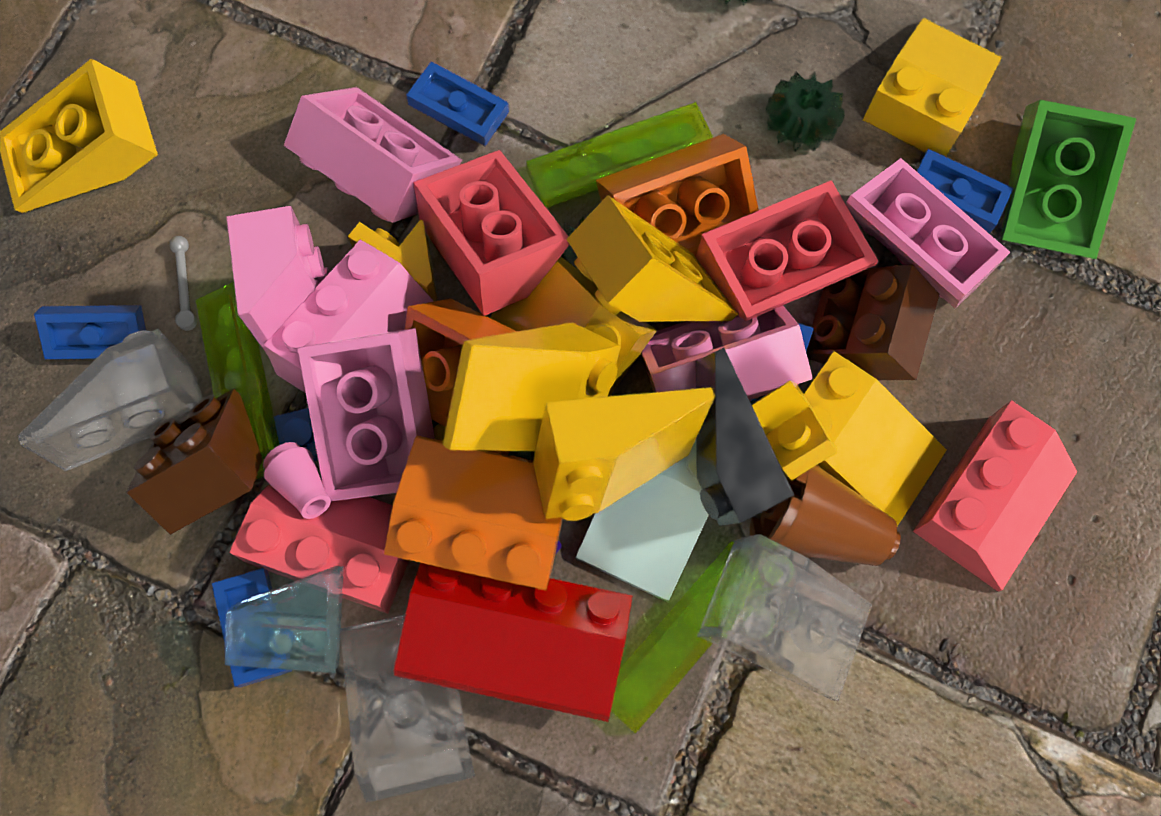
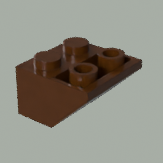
[806,264,940,380]
[126,388,263,535]

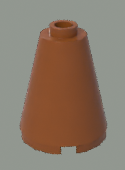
[750,465,901,566]

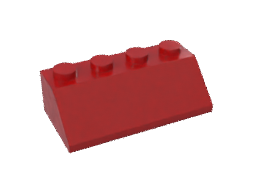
[394,563,633,722]

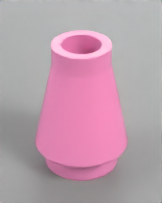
[263,442,331,519]

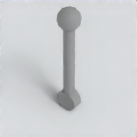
[169,236,197,331]

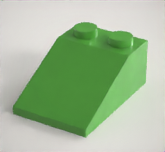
[1000,100,1136,259]

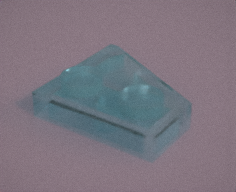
[225,566,344,673]

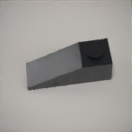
[696,348,794,526]

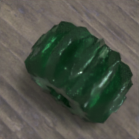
[766,71,845,152]

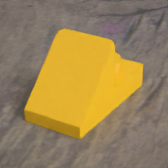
[348,220,437,301]
[752,380,838,480]

